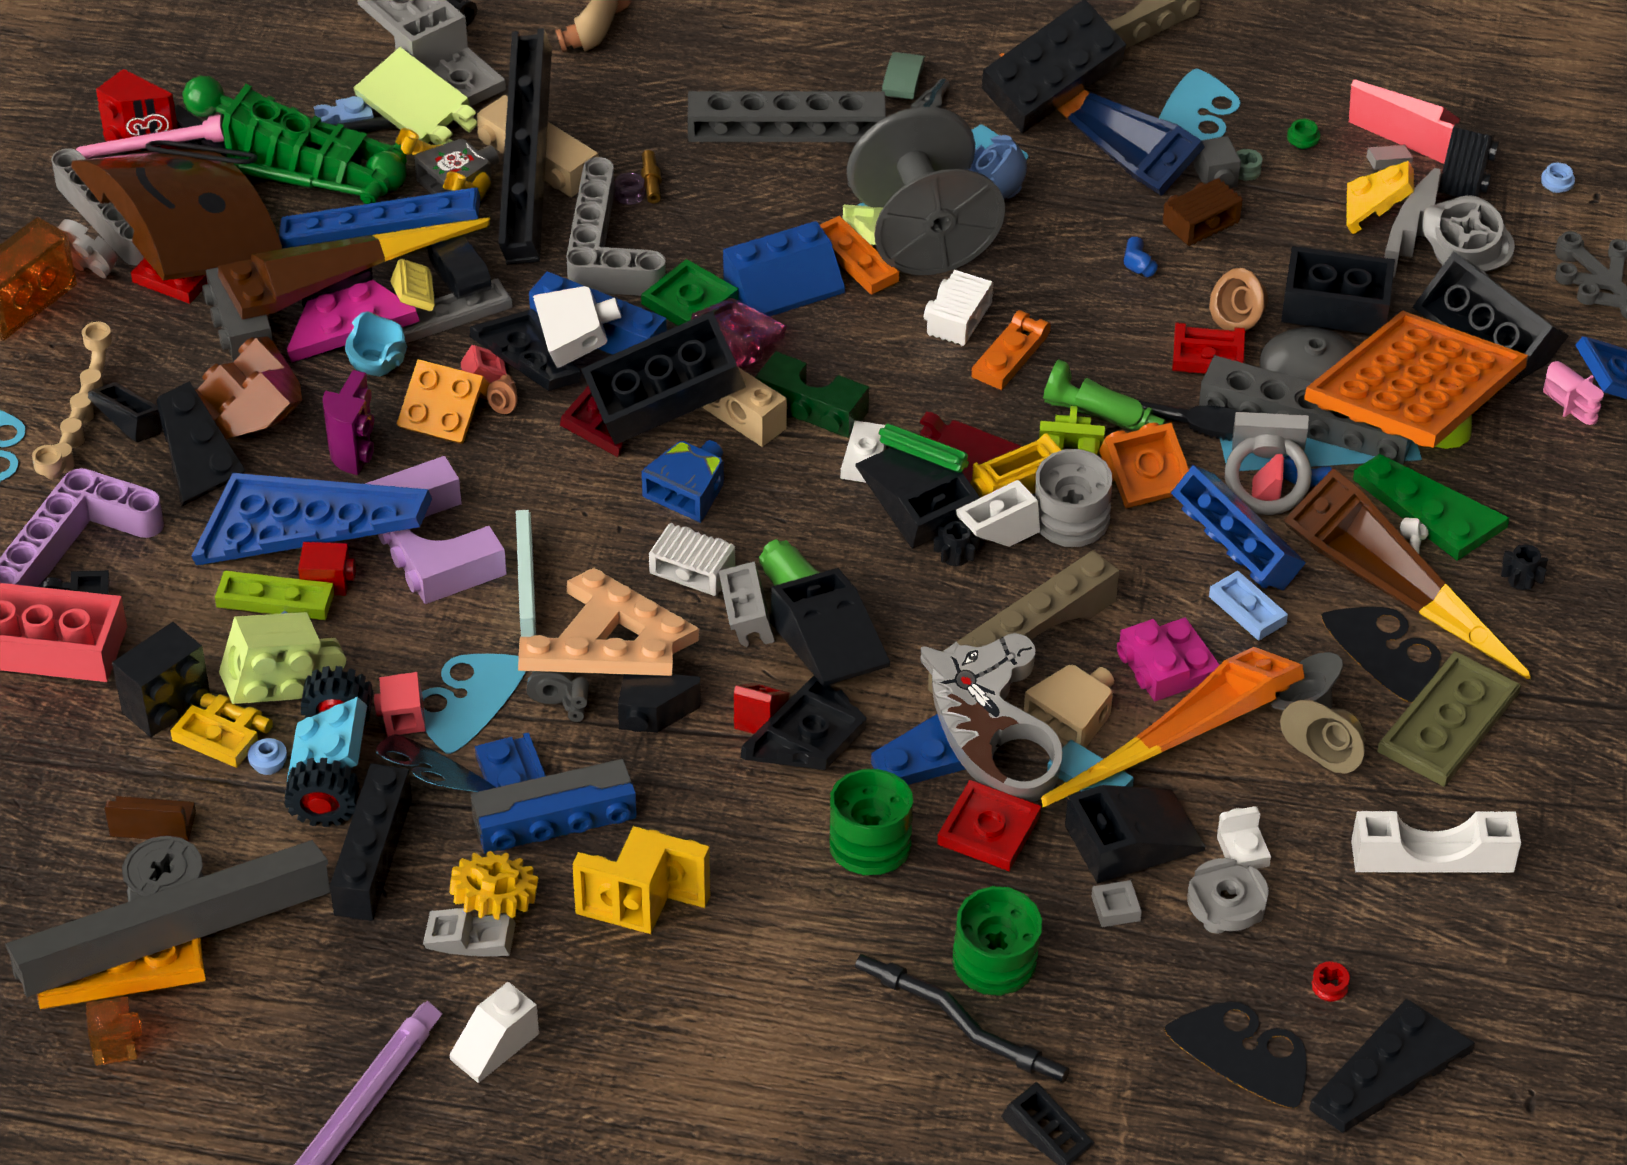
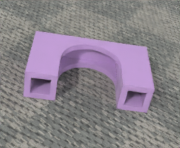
[365,456,506,604]

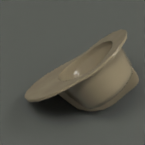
[1280,700,1366,774]

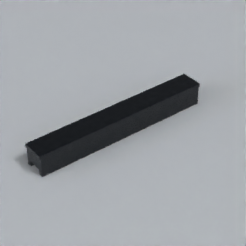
[498,28,552,265]

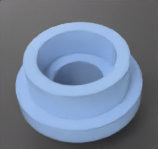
[1541,163,1575,193]
[248,738,287,775]

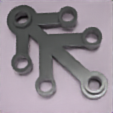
[1555,231,1627,319]

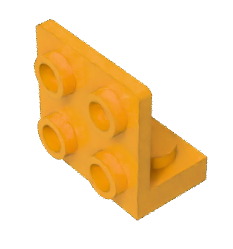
[397,359,490,444]

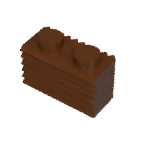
[1162,177,1243,247]

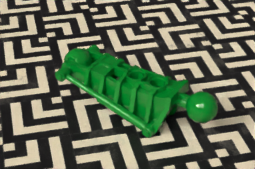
[182,75,407,204]

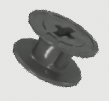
[122,836,204,902]

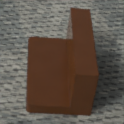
[104,796,196,841]

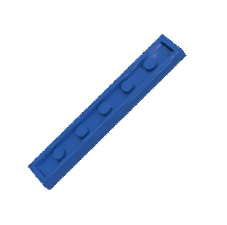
[279,188,480,248]

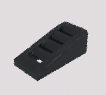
[88,382,162,443]
[1001,1082,1095,1165]

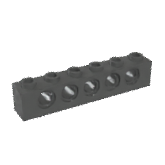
[688,91,885,142]
[1199,355,1413,465]

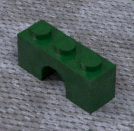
[755,351,869,438]

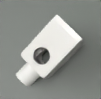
[533,286,622,368]

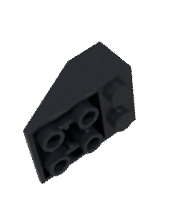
[855,447,980,549]
[770,568,890,687]
[1065,785,1206,884]

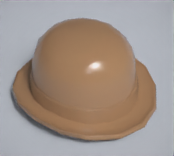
[1209,268,1268,331]

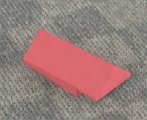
[1349,79,1460,164]

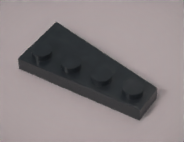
[1309,998,1475,1133]

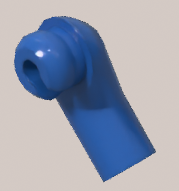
[1124,237,1158,277]
[1283,456,1332,487]

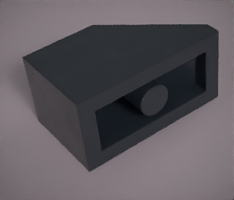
[618,674,701,733]

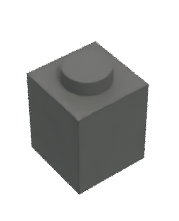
[1194,136,1241,188]

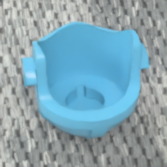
[345,312,407,377]

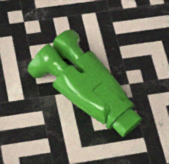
[1043,359,1166,432]

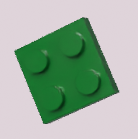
[641,259,738,326]

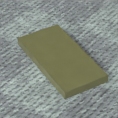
[1377,651,1521,787]

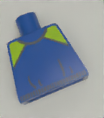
[642,440,724,523]

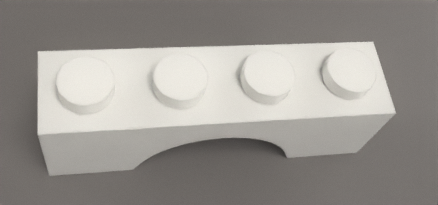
[1351,811,1521,873]

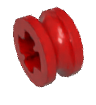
[1312,961,1350,1001]

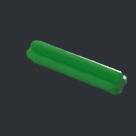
[878,424,969,473]

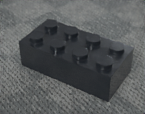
[981,0,1126,134]
[581,311,746,445]

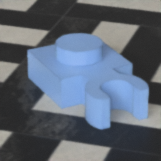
[314,96,373,125]

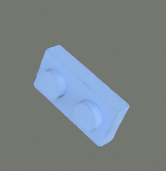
[1209,571,1288,641]

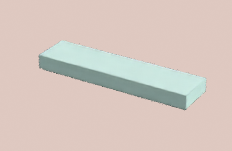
[516,510,536,637]

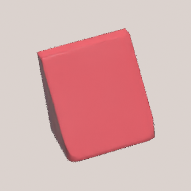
[461,345,507,383]
[1252,454,1284,501]

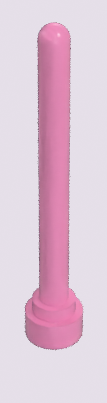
[76,114,224,159]

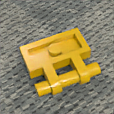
[170,693,273,768]

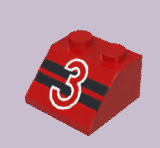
[96,69,178,153]

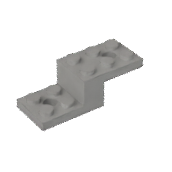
[357,0,506,107]

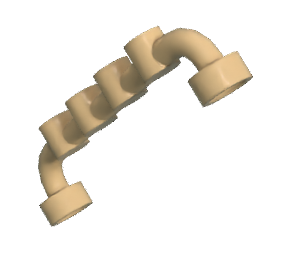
[32,322,112,480]

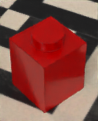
[298,542,356,596]

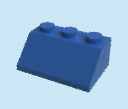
[723,221,845,322]

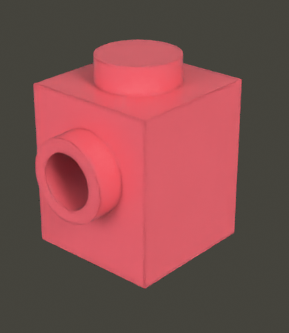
[374,672,426,737]

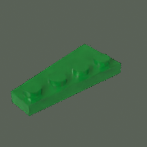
[1353,454,1509,561]

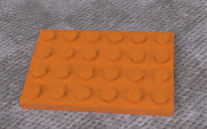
[1304,310,1528,448]

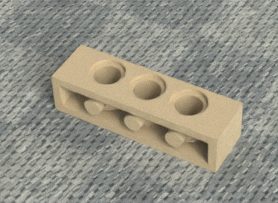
[702,367,787,447]

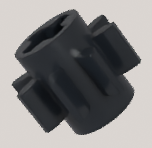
[933,521,980,566]
[1500,544,1548,590]

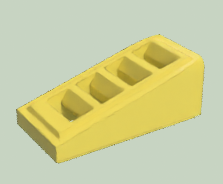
[390,259,435,312]

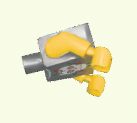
[395,128,499,201]

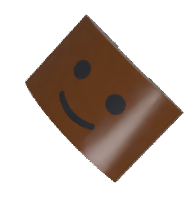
[71,148,283,281]

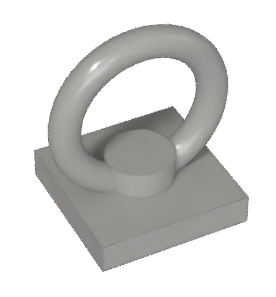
[1225,412,1312,515]

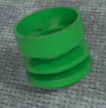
[829,769,913,875]
[952,886,1042,996]

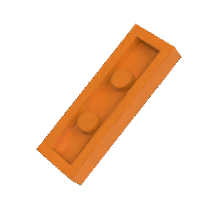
[820,216,899,295]

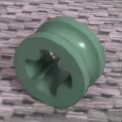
[1236,149,1263,181]

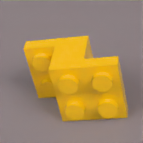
[572,826,710,934]

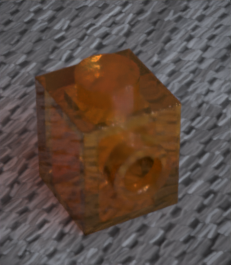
[86,996,142,1066]

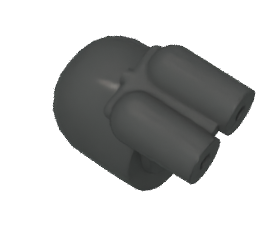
[526,671,589,722]

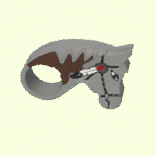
[920,633,1062,802]

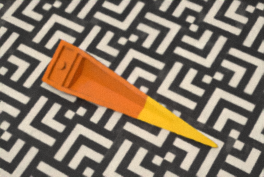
[1041,647,1304,807]

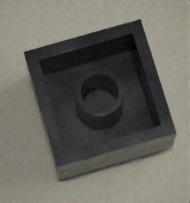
[112,622,210,737]

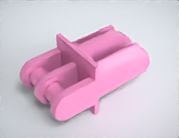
[1543,361,1604,425]

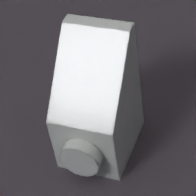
[956,480,1040,547]
[450,982,539,1083]

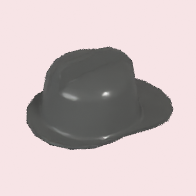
[1269,652,1343,712]

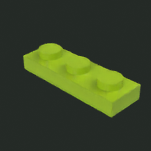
[215,570,334,620]

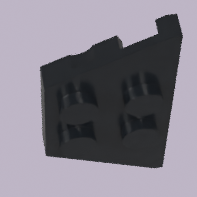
[740,676,867,770]

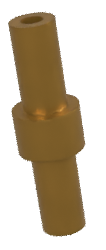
[641,150,662,203]

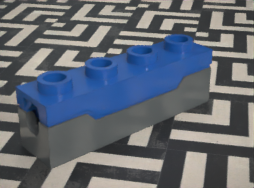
[471,759,637,854]

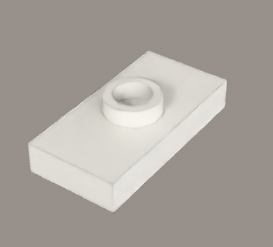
[840,421,886,483]

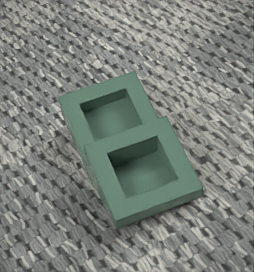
[882,52,925,99]

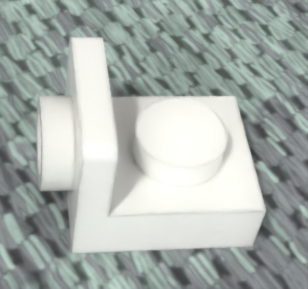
[1217,806,1271,869]

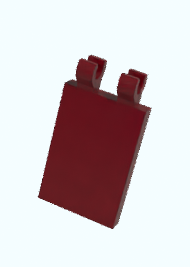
[919,412,1023,483]

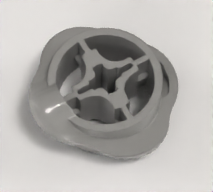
[1422,196,1515,272]

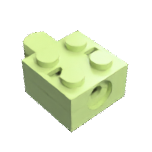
[219,612,346,704]

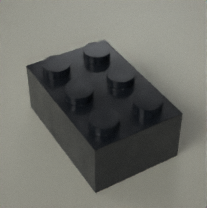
[1281,246,1395,334]

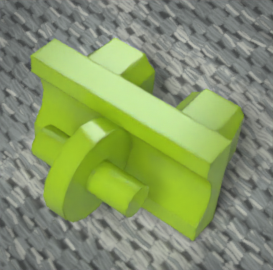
[1039,406,1105,456]

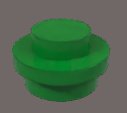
[1287,119,1320,149]

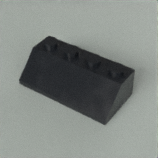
[1412,251,1569,384]

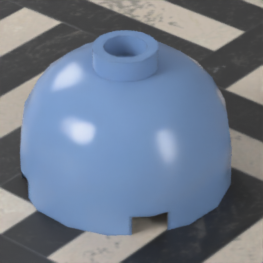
[970,135,1027,199]

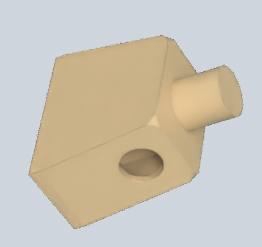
[1024,665,1114,748]

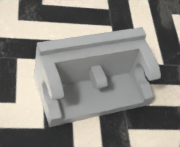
[719,561,775,647]

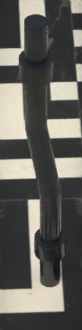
[855,954,1070,1083]

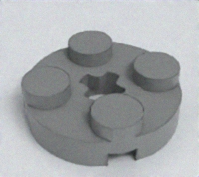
[49,219,118,278]
[1187,858,1269,934]

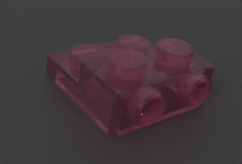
[691,298,787,367]

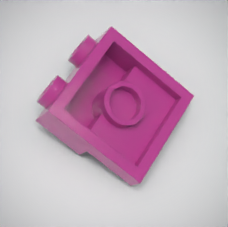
[1117,617,1220,702]

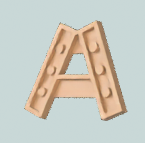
[518,568,699,676]

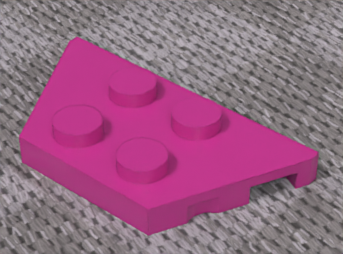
[287,280,420,362]

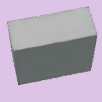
[1091,880,1142,927]

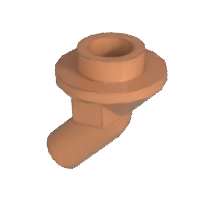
[487,374,517,414]

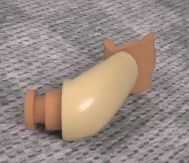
[556,0,631,52]

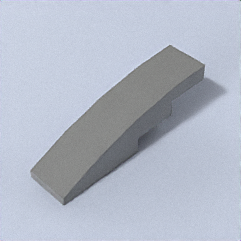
[1384,168,1441,278]

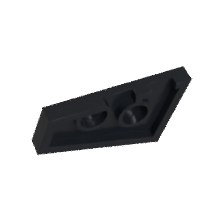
[469,309,581,391]
[157,381,246,507]

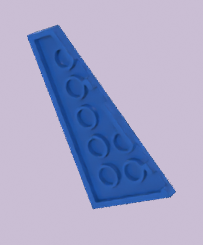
[191,473,432,566]

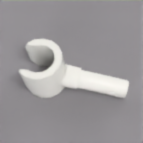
[1400,518,1428,554]

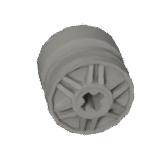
[1035,449,1112,547]

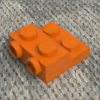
[1099,422,1189,509]

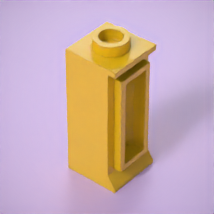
[970,433,1062,498]

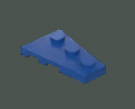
[871,714,993,785]

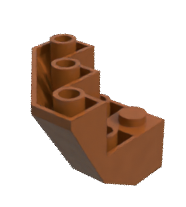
[195,336,302,439]

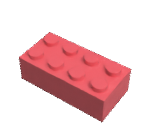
[0,583,127,682]

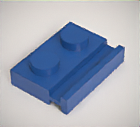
[475,732,545,788]

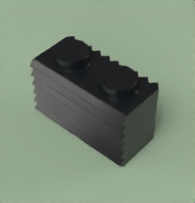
[1438,123,1499,197]

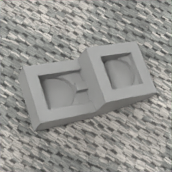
[423,908,516,957]

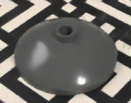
[1260,327,1356,382]

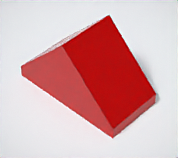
[734,683,790,734]

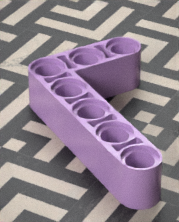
[0,468,164,587]

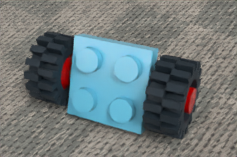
[284,666,374,827]

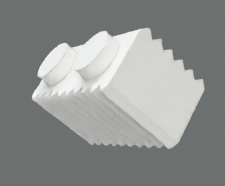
[924,270,993,346]
[649,523,735,597]

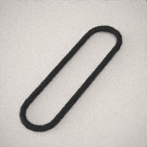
[146,140,258,164]

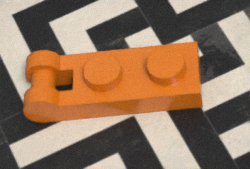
[972,310,1051,390]

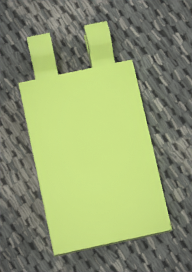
[353,47,477,145]

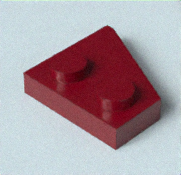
[560,386,623,457]

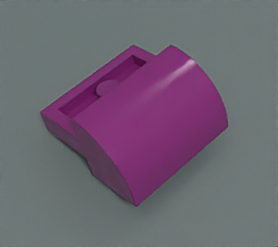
[323,370,374,475]

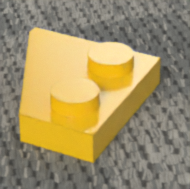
[1346,161,1414,234]

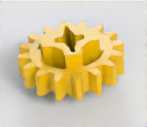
[449,851,538,920]

